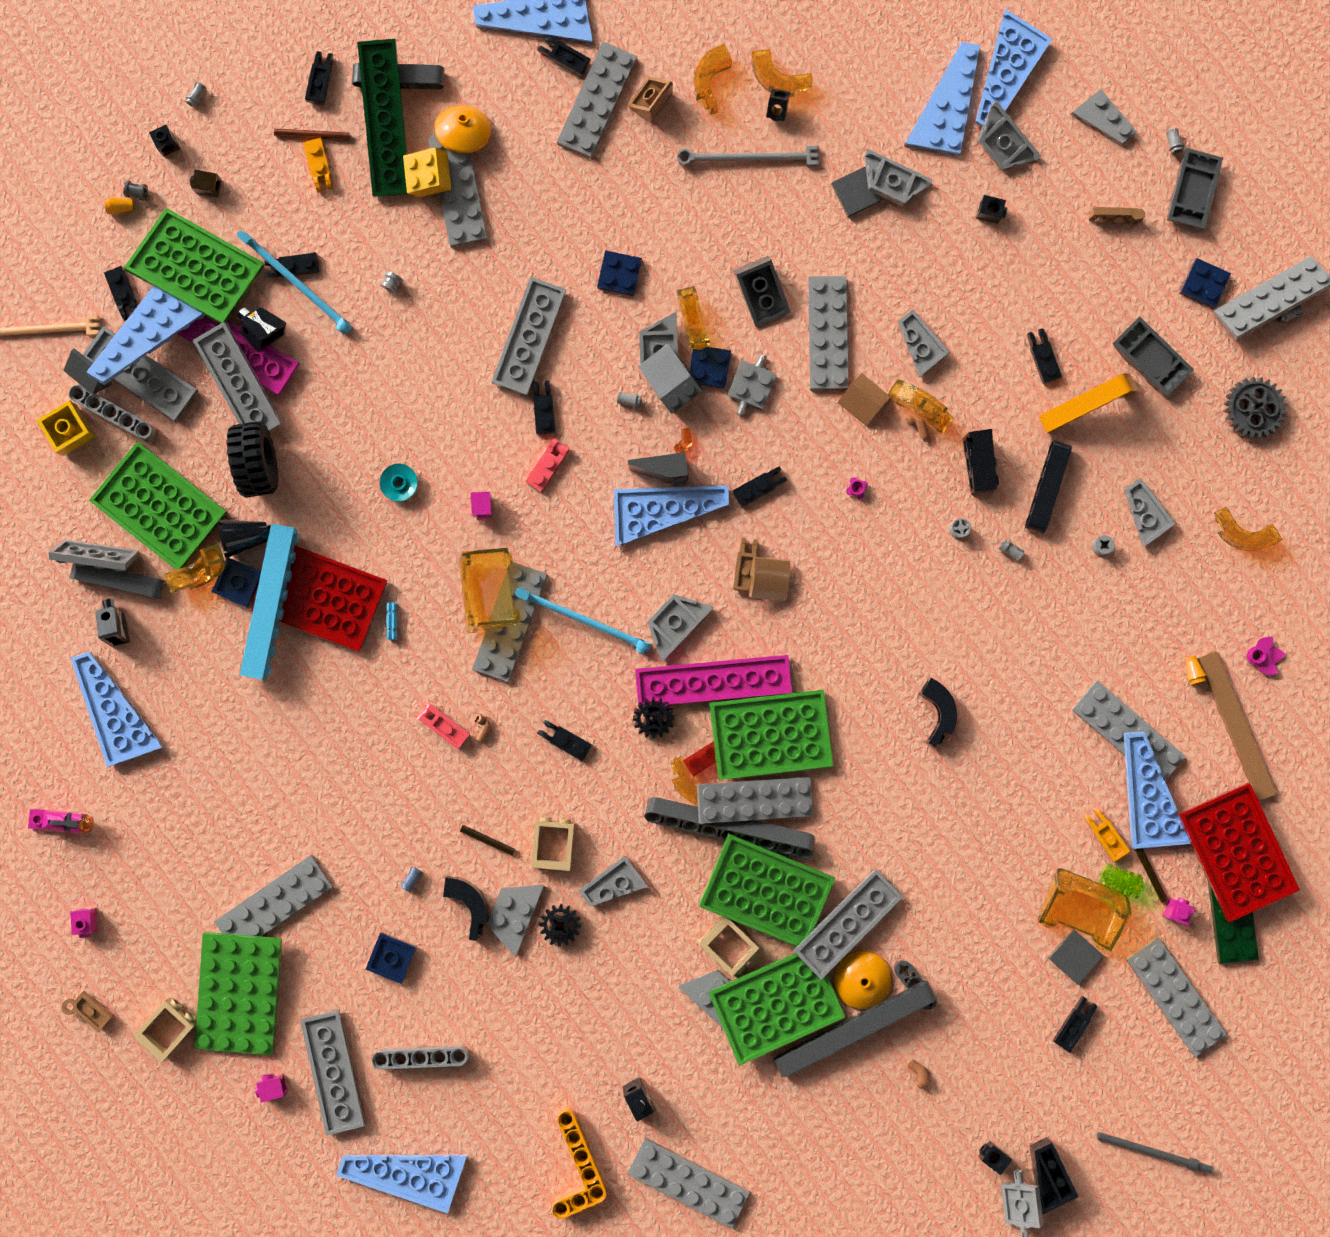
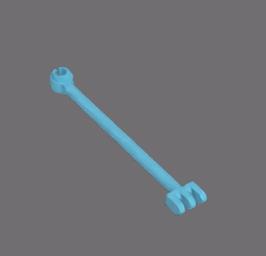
[237,231,353,335]
[515,588,652,654]

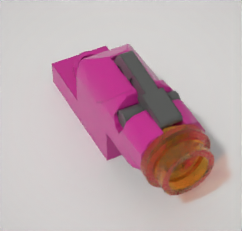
[28,809,94,834]

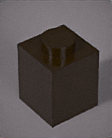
[190,170,222,198]

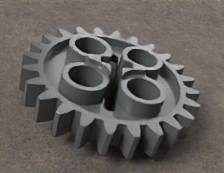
[1223,377,1288,439]

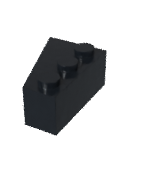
[962,429,999,494]
[1030,1137,1078,1214]

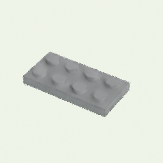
[49,540,139,572]

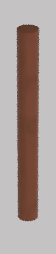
[274,128,350,140]

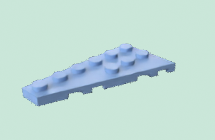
[473,0,593,44]
[975,9,1052,128]
[904,42,980,156]
[87,286,204,385]
[614,485,729,547]
[71,652,164,767]
[1123,731,1191,849]
[336,1155,467,1214]

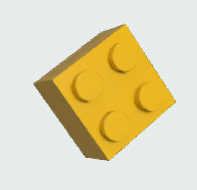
[403,147,451,198]
[36,400,96,456]

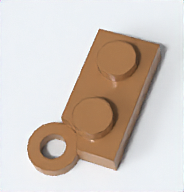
[61,991,113,1032]

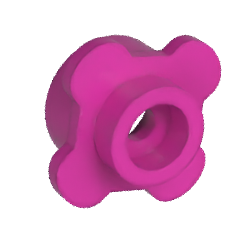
[846,477,868,499]

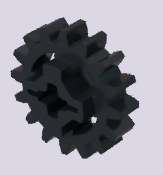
[633,697,675,739]
[539,903,582,947]

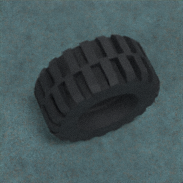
[226,421,278,498]

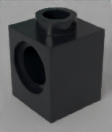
[766,88,791,121]
[149,124,180,157]
[976,195,1007,224]
[978,1141,1012,1176]

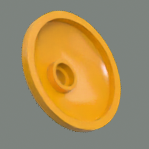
[434,105,491,153]
[834,950,892,1010]

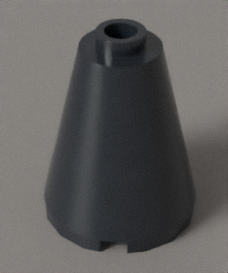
[218,520,271,558]

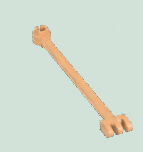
[0,315,101,336]

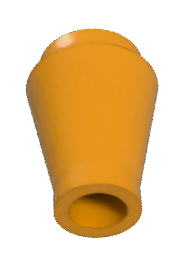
[105,197,134,216]
[1185,656,1207,686]

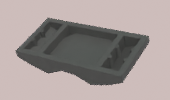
[1167,148,1223,230]
[1112,316,1194,397]

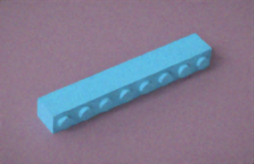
[240,523,300,680]

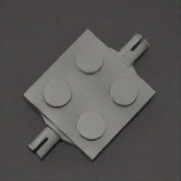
[727,354,776,417]
[1001,1170,1044,1237]

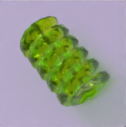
[1099,863,1143,899]

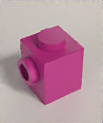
[471,491,493,521]
[1163,897,1195,926]
[70,908,98,938]
[255,1073,288,1103]

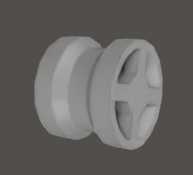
[380,271,403,294]
[949,518,971,539]
[1092,535,1115,556]

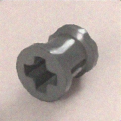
[123,180,148,201]

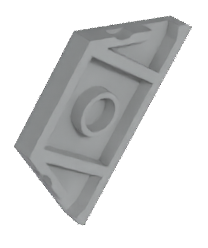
[977,101,1041,170]
[864,149,933,206]
[639,312,678,364]
[647,594,714,661]
[487,884,544,956]
[678,969,730,1027]

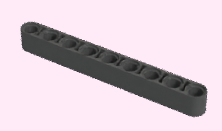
[644,797,815,859]
[773,980,937,1077]

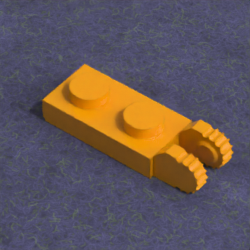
[303,138,333,193]
[1084,808,1130,863]

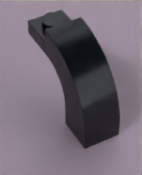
[919,678,957,747]
[443,876,489,941]

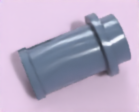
[401,866,422,893]

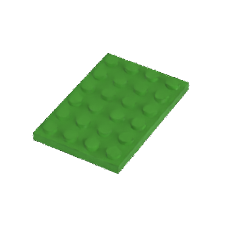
[124,208,265,324]
[89,441,228,572]
[709,690,833,780]
[698,833,835,946]
[194,932,282,1055]
[708,953,845,1066]

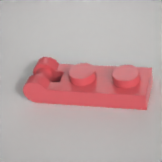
[525,438,570,493]
[416,702,470,750]

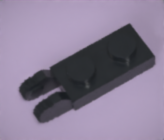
[537,36,591,77]
[305,51,334,105]
[264,252,320,278]
[104,266,137,321]
[1027,328,1062,384]
[533,380,556,435]
[733,466,787,508]
[537,720,592,761]
[1052,996,1097,1053]

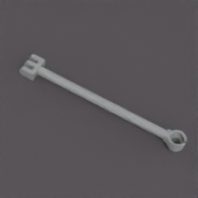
[677,146,820,167]

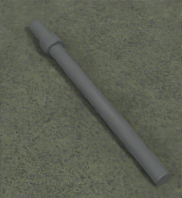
[1097,1132,1213,1174]

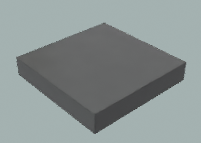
[831,166,882,217]
[1048,929,1104,985]

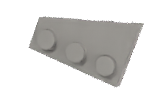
[1070,89,1137,146]
[898,309,949,378]
[1124,478,1175,547]
[579,856,648,907]

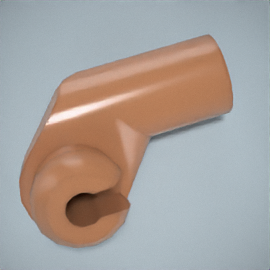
[906,413,929,438]
[474,713,491,743]
[908,1059,930,1089]

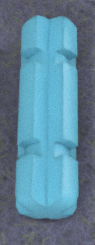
[386,603,398,640]

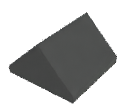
[63,348,113,394]

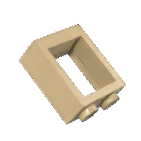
[531,817,575,871]
[698,916,759,976]
[133,998,196,1063]

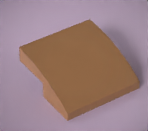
[749,557,790,601]

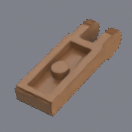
[1088,207,1145,224]
[733,538,758,592]

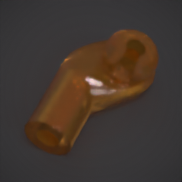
[674,428,692,453]

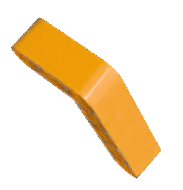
[1038,373,1139,434]
[552,1107,607,1219]

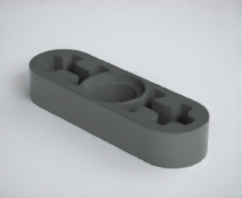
[894,960,937,1010]

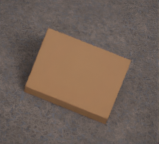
[628,76,673,123]
[837,373,891,426]

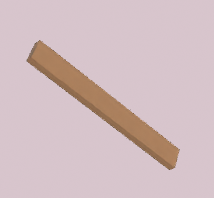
[1197,651,1276,801]

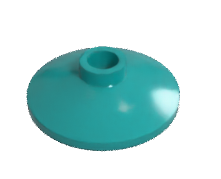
[379,463,418,502]

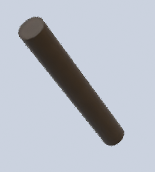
[460,825,515,856]
[1135,848,1168,903]

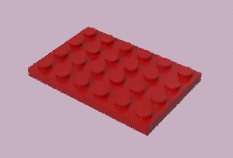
[252,545,388,652]
[1177,782,1300,922]

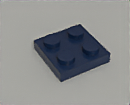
[597,250,642,296]
[1179,258,1231,309]
[690,345,731,389]
[212,557,261,607]
[365,932,417,984]

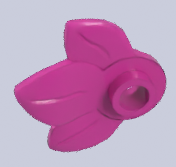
[1246,637,1285,675]

